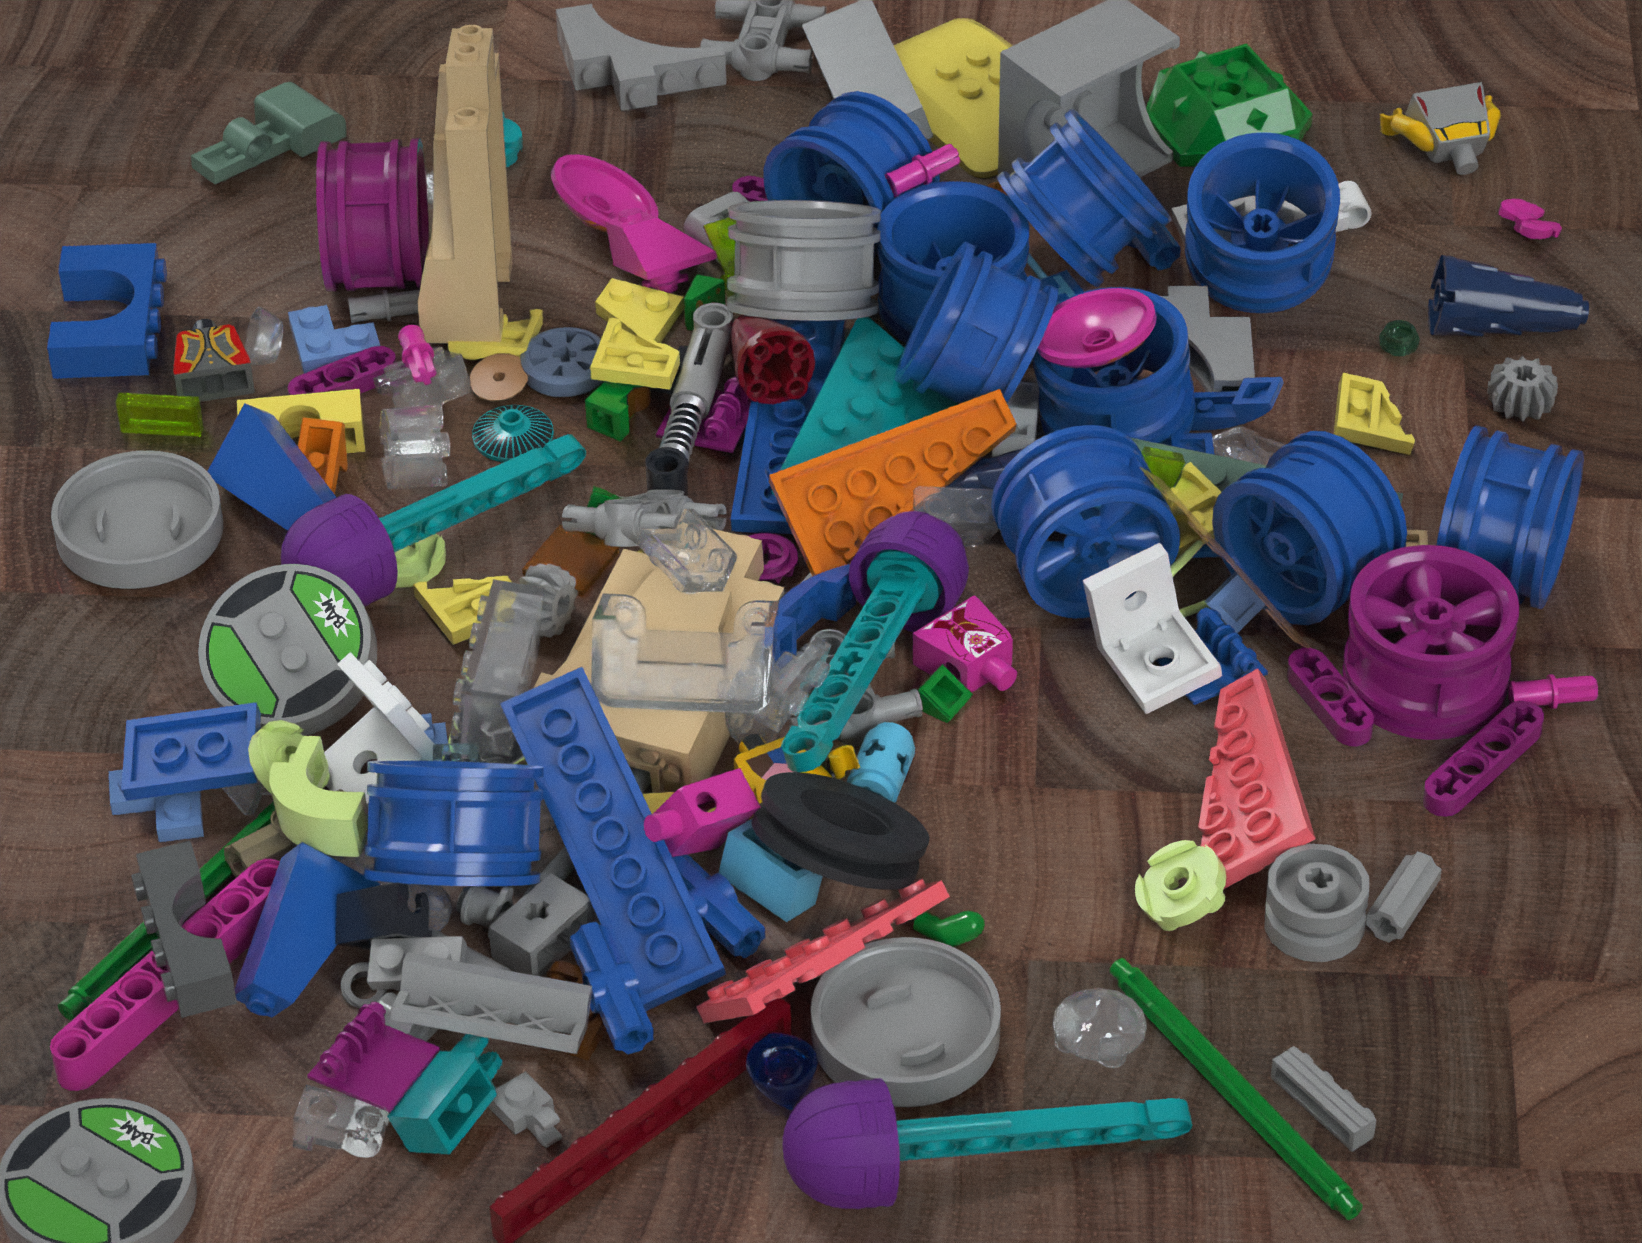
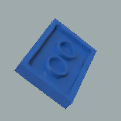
[121,702,261,801]

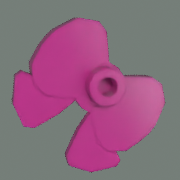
[1498,199,1562,239]

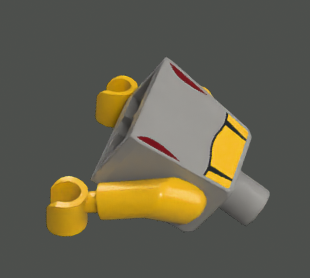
[1380,82,1501,175]

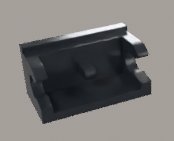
[335,882,432,950]

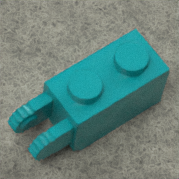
[387,1034,503,1155]

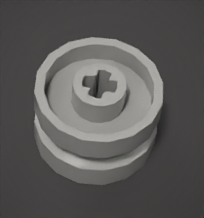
[1264,844,1369,962]

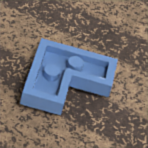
[288,305,380,373]
[109,770,204,842]

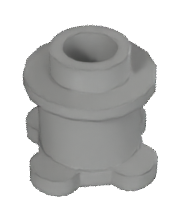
[457,886,514,938]

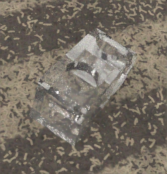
[293,1085,389,1158]

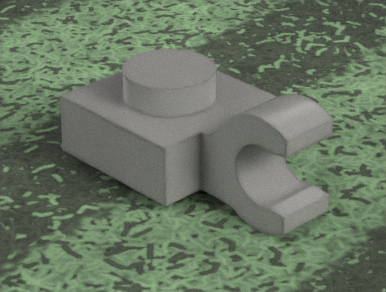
[488,1071,562,1148]

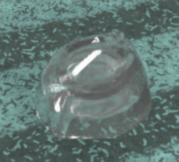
[245,306,283,366]

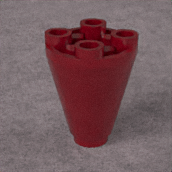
[731,315,815,404]

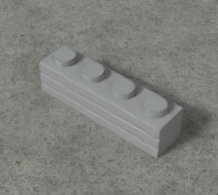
[1271,1046,1376,1152]

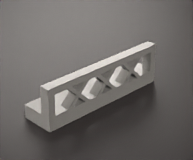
[390,952,593,1054]

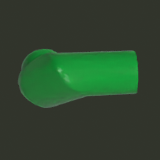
[913,911,985,947]

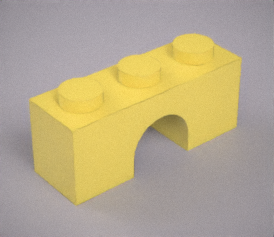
[237,389,365,453]

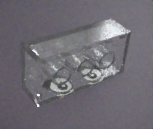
[450,579,545,764]

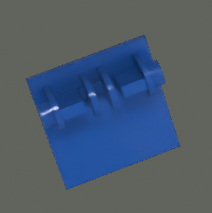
[1155,608,1268,705]

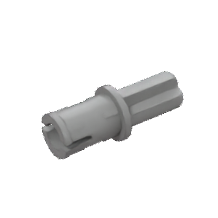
[348,290,420,323]

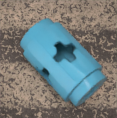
[847,722,915,803]

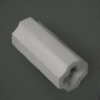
[1366,851,1442,943]

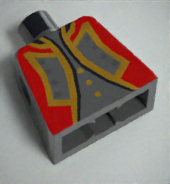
[173,319,255,405]

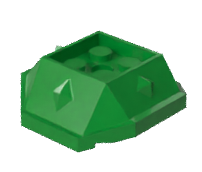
[1146,43,1313,167]

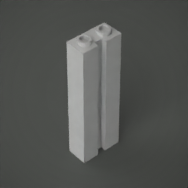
[802,0,934,140]

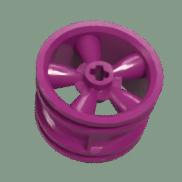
[316,138,429,292]
[1342,545,1519,740]

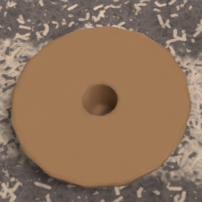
[469,353,528,401]

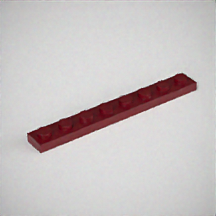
[489,998,791,1243]

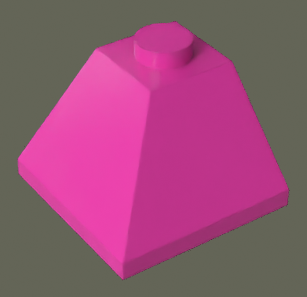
[605,208,717,280]

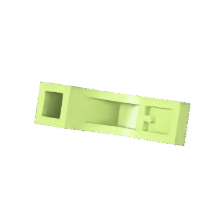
[269,736,368,857]

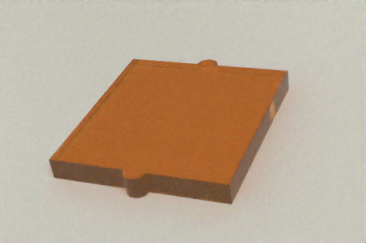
[522,524,620,597]

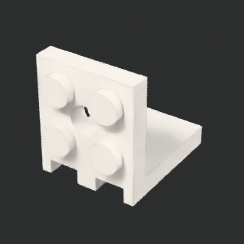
[1083,543,1222,714]
[324,652,443,808]

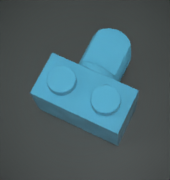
[718,819,823,922]

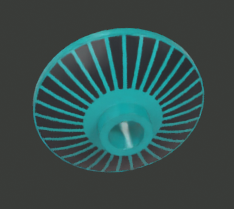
[472,405,554,462]

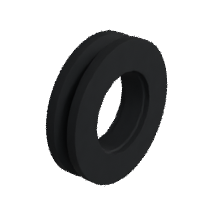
[752,772,929,890]

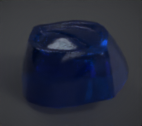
[746,1032,818,1110]

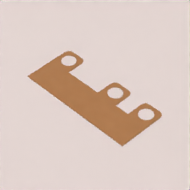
[1140,467,1311,648]

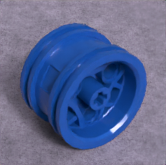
[894,241,1058,404]
[1212,431,1407,625]

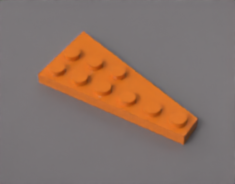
[768,389,1017,577]

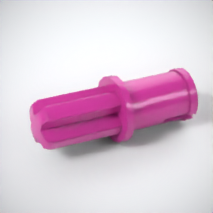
[885,144,960,197]
[398,325,437,385]
[1508,674,1598,709]

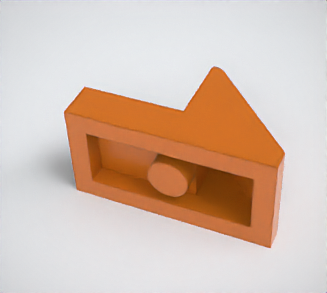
[298,417,347,494]

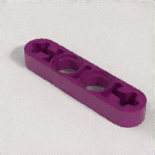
[1423,701,1544,817]

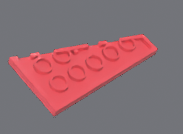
[1198,669,1316,890]
[696,878,950,1023]

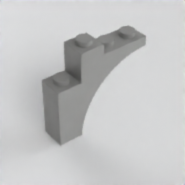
[556,4,726,111]
[1161,286,1255,392]

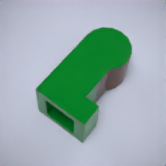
[585,381,651,442]

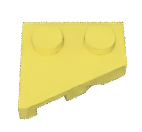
[590,317,680,390]
[413,576,518,645]

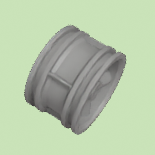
[727,200,881,321]

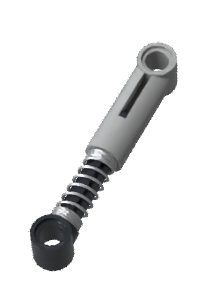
[645,303,733,496]

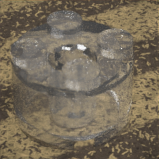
[380,404,450,490]

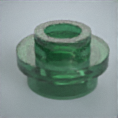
[1379,320,1419,357]

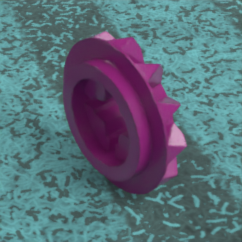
[749,533,798,585]

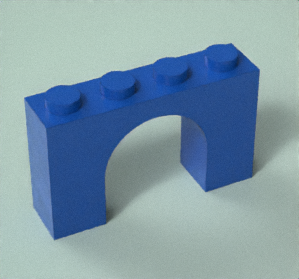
[47,243,167,378]

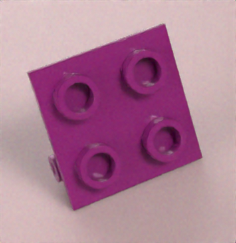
[656,376,751,453]
[307,1001,440,1113]

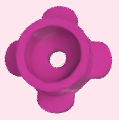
[641,271,688,293]

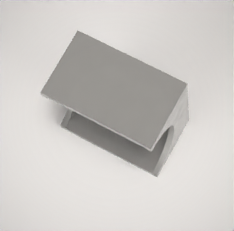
[998,0,1180,177]

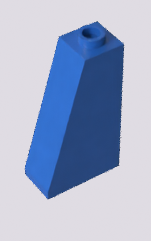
[207,403,337,530]
[235,842,380,1018]

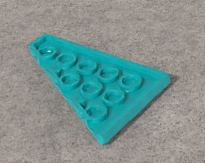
[771,317,958,496]

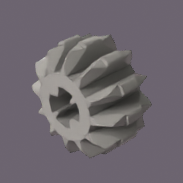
[1487,355,1558,422]
[512,563,578,638]

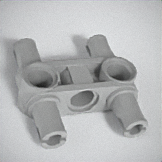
[700,0,827,81]
[562,489,726,547]
[764,629,923,747]

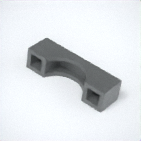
[131,841,237,1018]

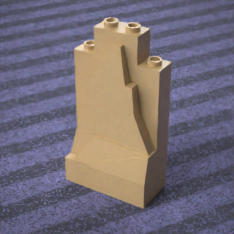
[418,25,512,343]
[534,523,785,793]

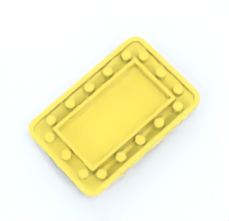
[893,18,1013,178]

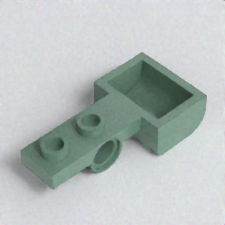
[191,82,347,185]

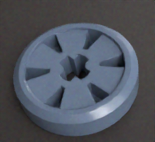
[520,327,603,397]

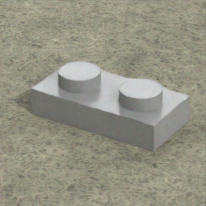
[367,936,467,990]

